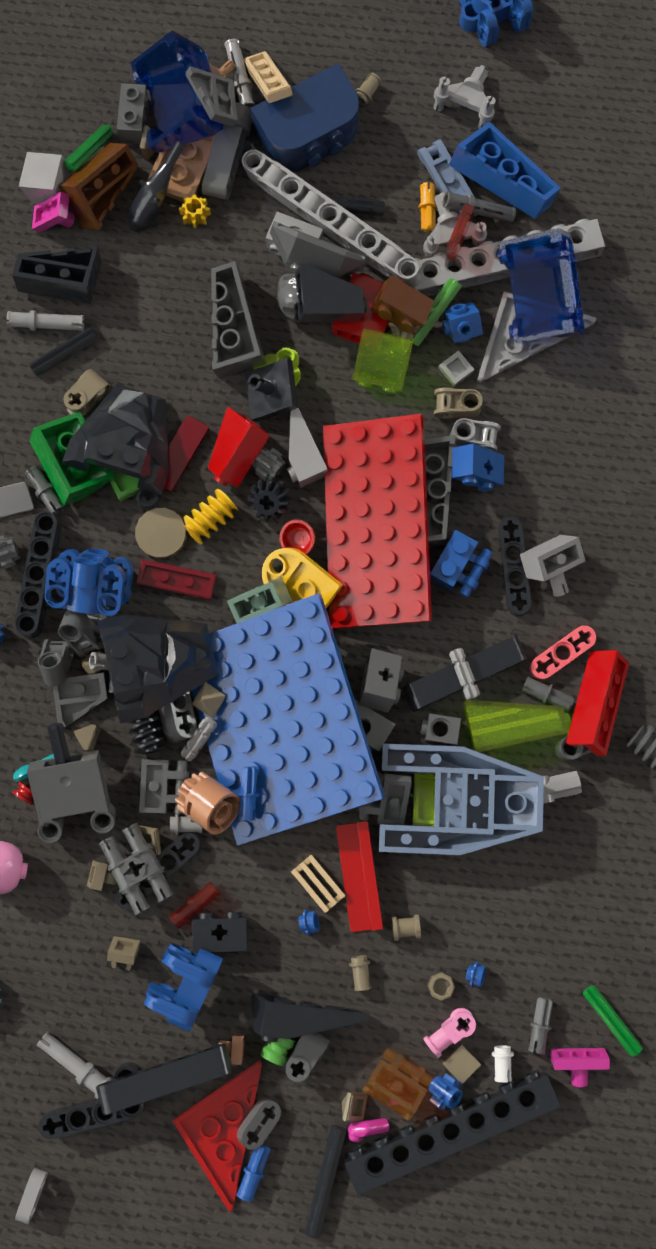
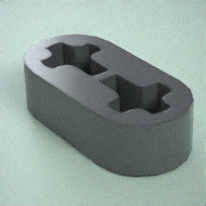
[237,1098,281,1150]

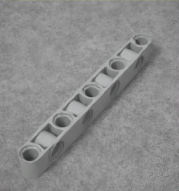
[242,150,421,288]

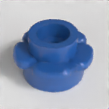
[299,909,320,936]
[466,961,486,988]

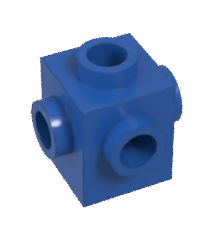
[442,302,483,343]

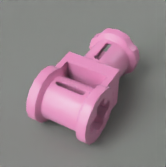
[423,1008,476,1058]

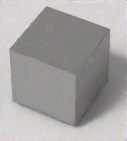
[19,152,74,204]

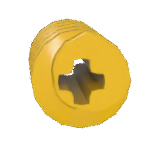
[183,489,239,545]

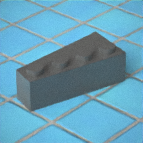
[211,261,266,378]
[425,435,455,547]

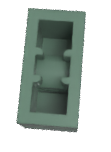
[227,577,292,623]

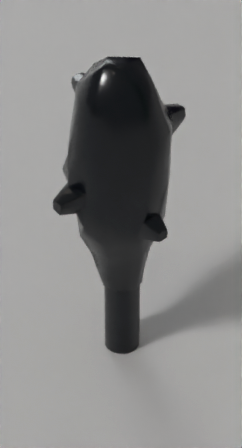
[129,140,185,232]

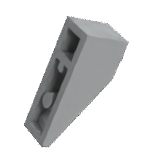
[287,408,328,488]

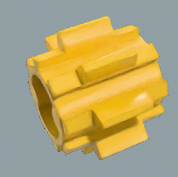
[179,194,211,228]

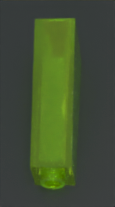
[462,700,571,753]

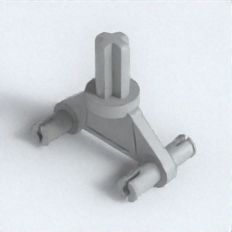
[433,65,496,129]
[423,192,487,258]

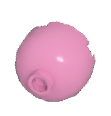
[0,841,28,894]

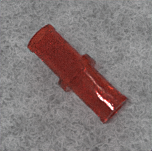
[169,881,221,929]

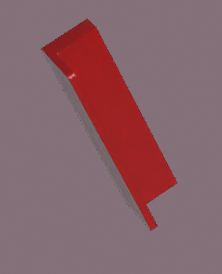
[566,650,629,756]
[336,821,383,932]

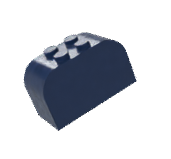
[251,63,359,172]

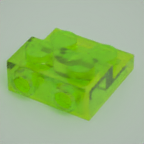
[352,328,414,393]

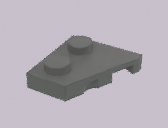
[186,66,238,127]
[53,672,109,728]

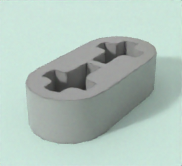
[15,1168,48,1224]

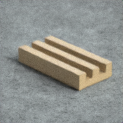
[291,855,345,913]

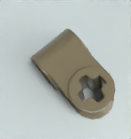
[63,369,111,416]
[434,388,483,419]

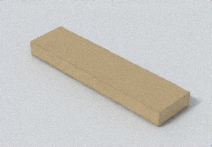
[243,51,292,103]

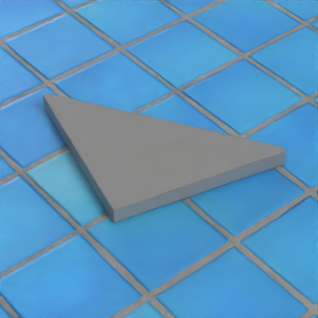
[477,291,596,383]

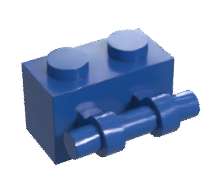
[430,530,493,598]

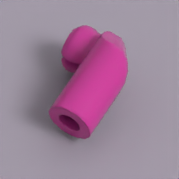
[348,1118,389,1142]

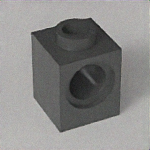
[420,714,461,746]

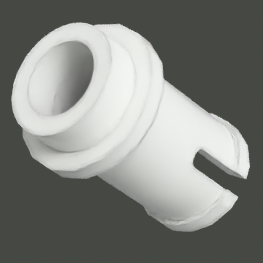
[492,1045,514,1082]

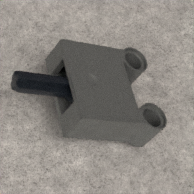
[27,722,116,843]

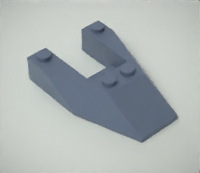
[379,744,544,855]

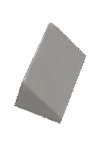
[0,482,35,518]

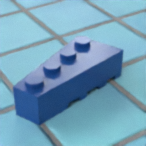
[449,122,561,219]

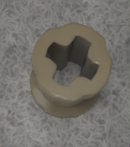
[392,914,421,941]

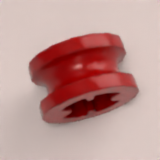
[12,782,34,805]

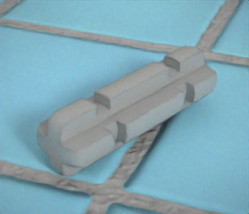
[449,648,480,700]
[181,717,217,761]

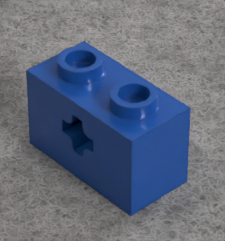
[452,444,504,491]

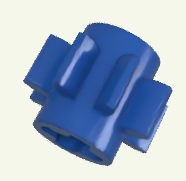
[428,1073,463,1111]

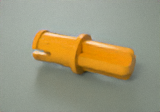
[418,182,438,233]

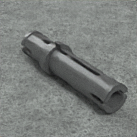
[442,191,516,223]

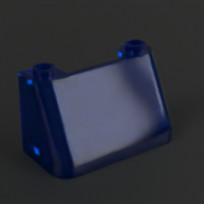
[130,31,224,153]
[498,228,585,344]

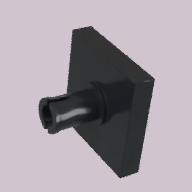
[245,358,298,423]

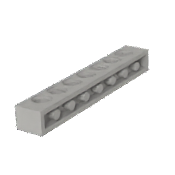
[403,219,605,297]

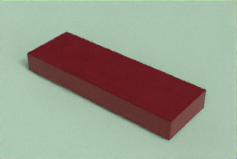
[164,415,210,493]
[136,559,217,601]

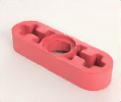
[530,626,596,680]

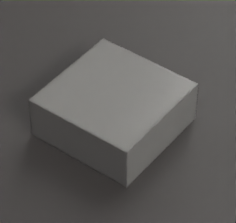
[439,351,474,387]

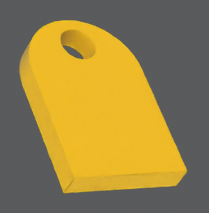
[262,548,343,608]

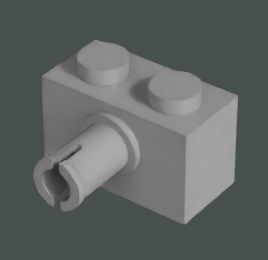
[520,535,585,596]

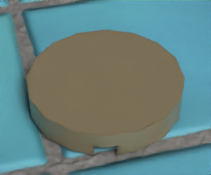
[135,508,186,559]

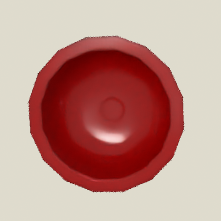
[280,520,315,554]

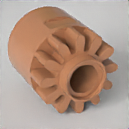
[175,772,240,834]

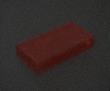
[446,204,474,261]

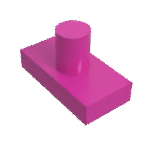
[32,192,75,232]
[550,1048,610,1087]

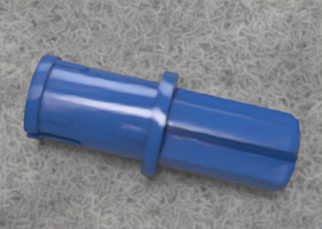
[238,767,259,821]
[236,1144,271,1202]

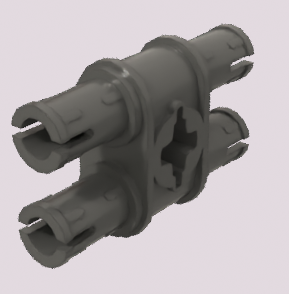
[99,823,174,916]

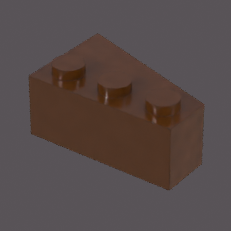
[58,143,138,230]

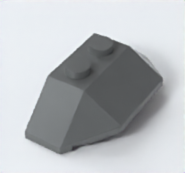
[270,221,369,279]

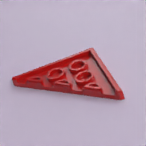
[172,1060,262,1212]

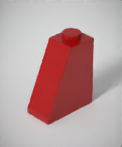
[208,407,270,488]

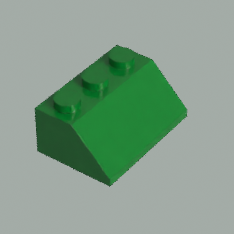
[29,411,115,506]

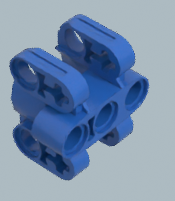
[459,0,533,47]
[45,549,133,616]
[144,943,223,1032]

